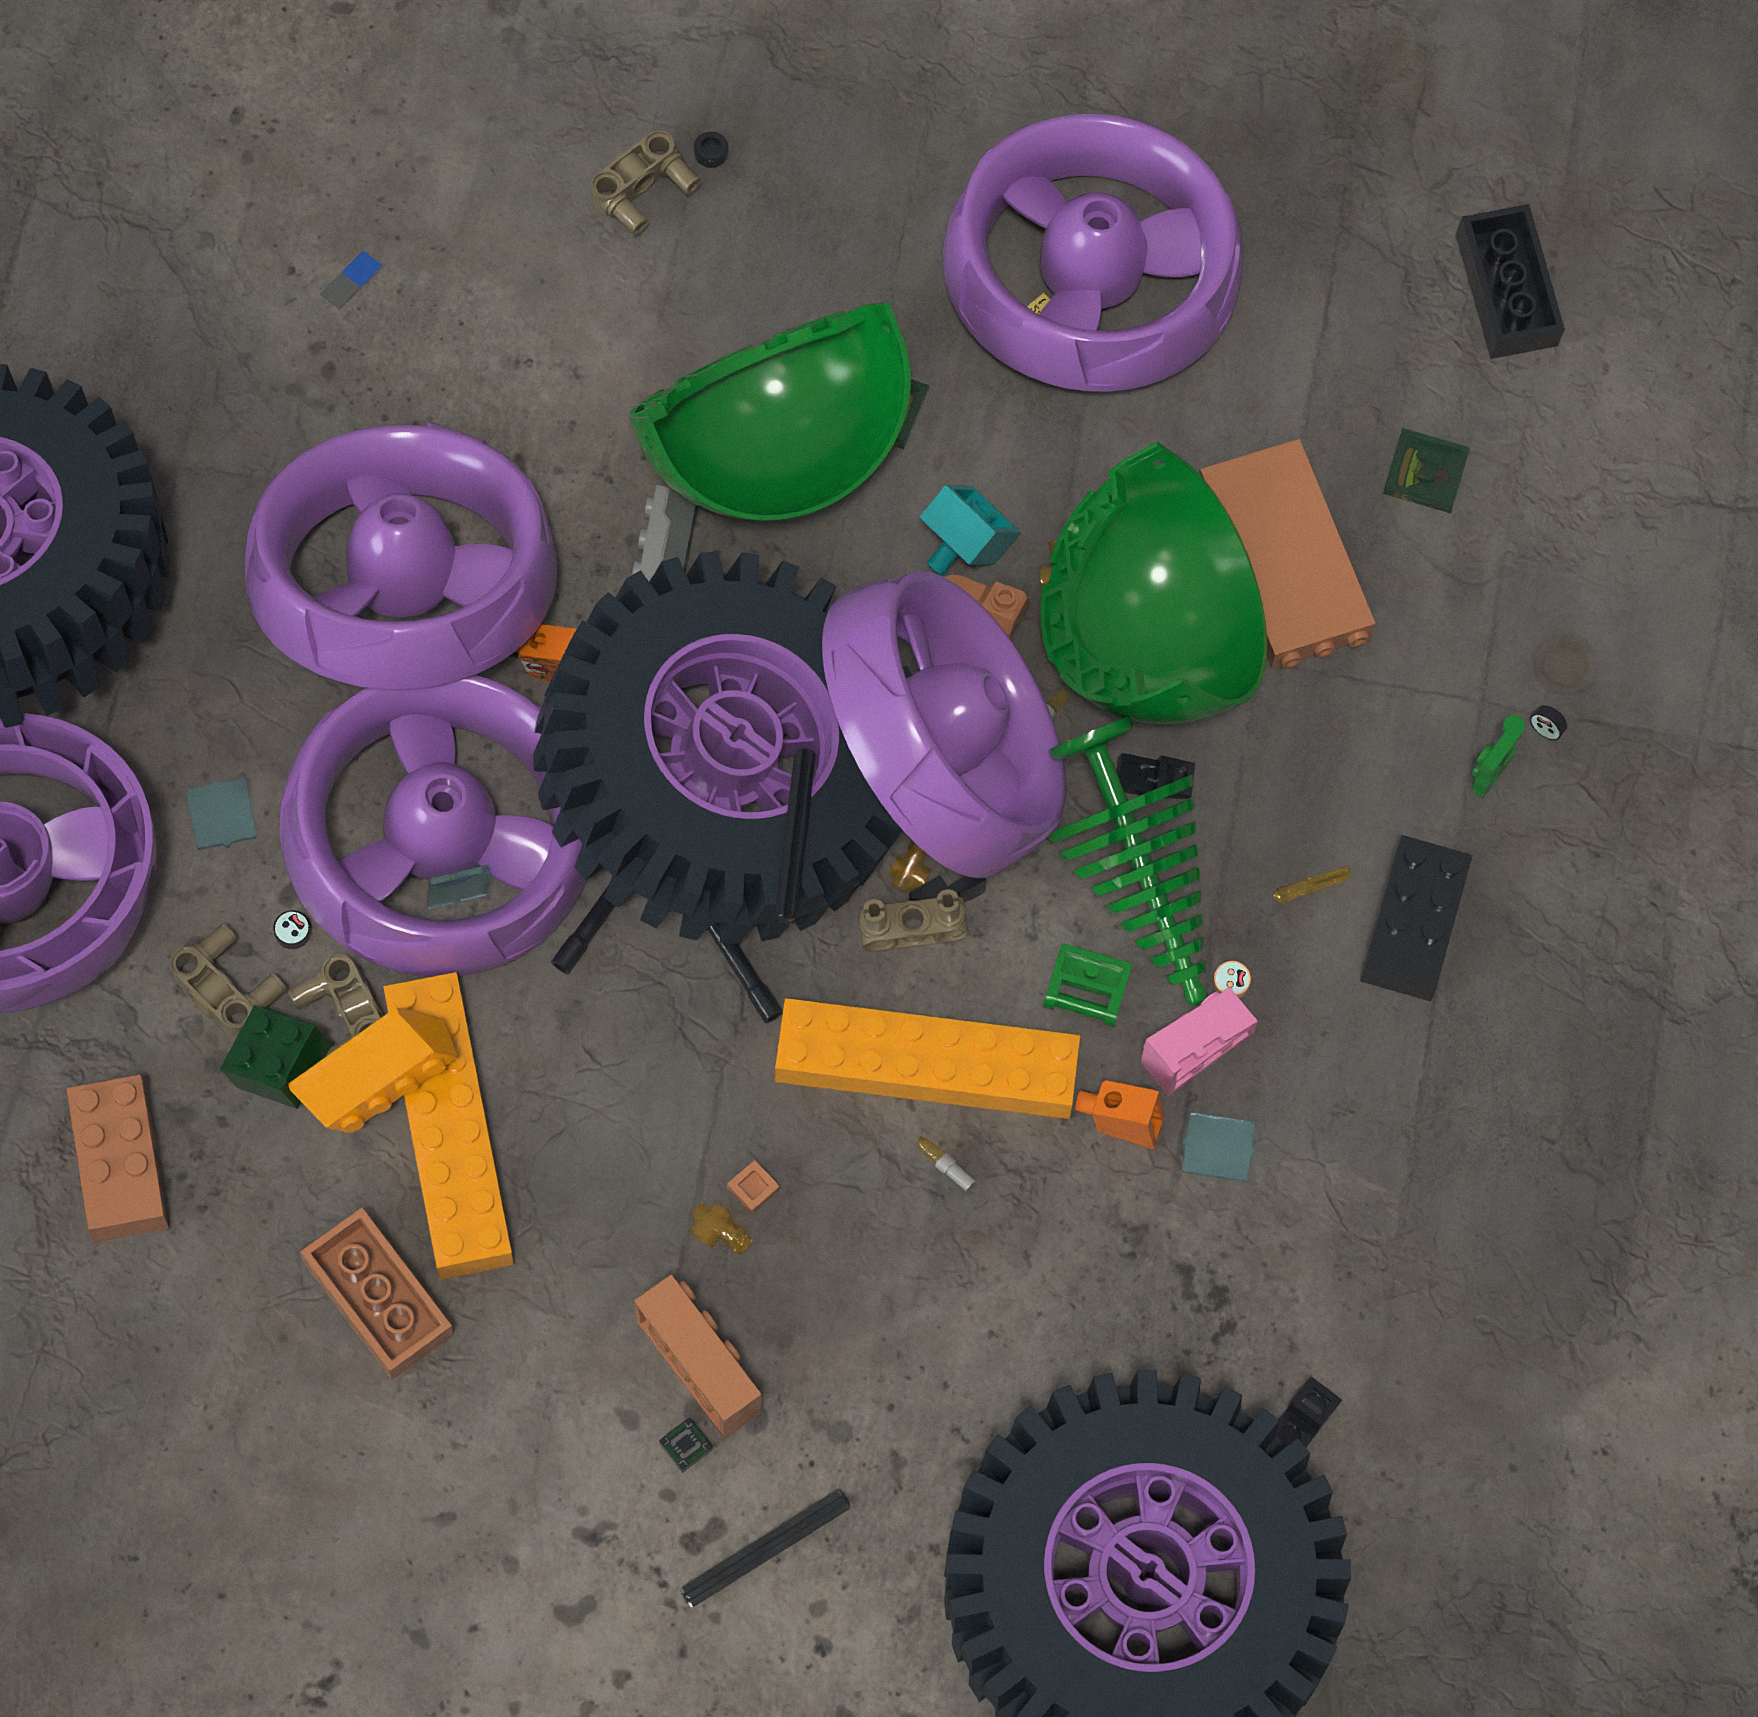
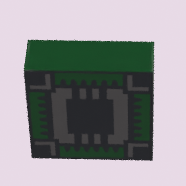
[659,1418,713,1473]

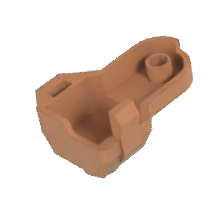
[944,575,1030,638]

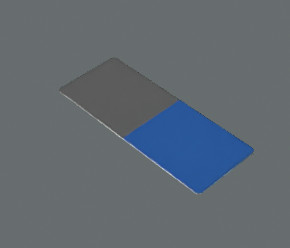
[320,251,382,309]

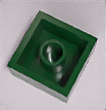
[220,1005,332,1109]

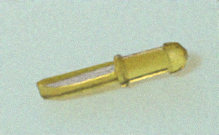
[1274,866,1351,903]

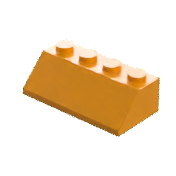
[288,1007,458,1133]

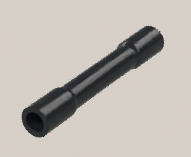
[551,886,616,974]
[706,922,783,1023]

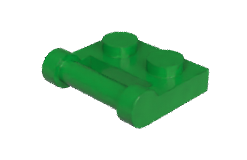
[1471,715,1525,798]
[1043,943,1133,1028]

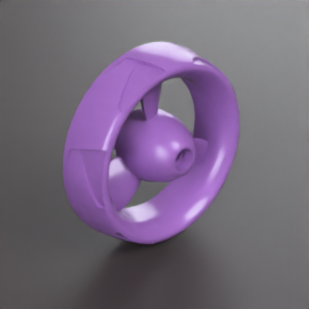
[943,114,1243,392]
[245,425,557,690]
[822,572,1066,878]
[279,675,586,977]
[0,713,157,1013]

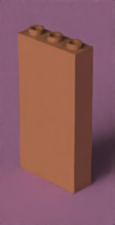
[1199,439,1376,669]

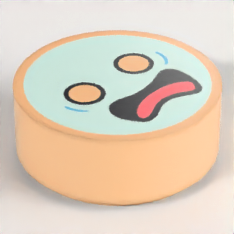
[1213,961,1251,998]

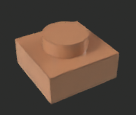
[727,1160,780,1214]

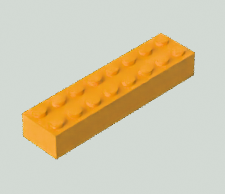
[383,972,514,1280]
[775,998,1080,1119]

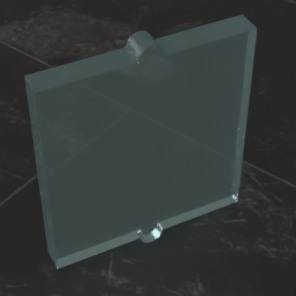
[186,778,257,850]
[426,865,490,910]
[1182,1112,1255,1182]

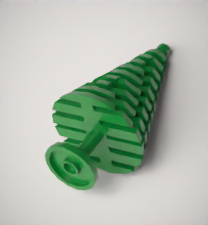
[1046,717,1208,1005]

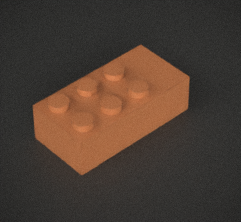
[66,1074,169,1243]
[300,1207,453,1380]
[634,1275,762,1439]

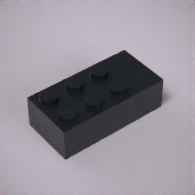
[1456,204,1565,359]
[1360,835,1473,1002]

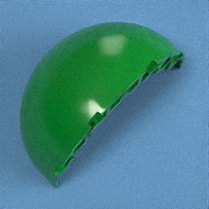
[628,302,911,520]
[1040,442,1267,724]

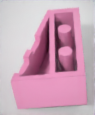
[1140,988,1258,1096]

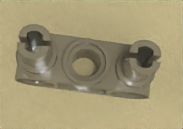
[591,130,701,236]
[859,889,968,952]
[170,923,287,1039]
[288,954,383,1057]

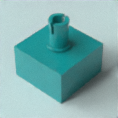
[920,485,1021,575]

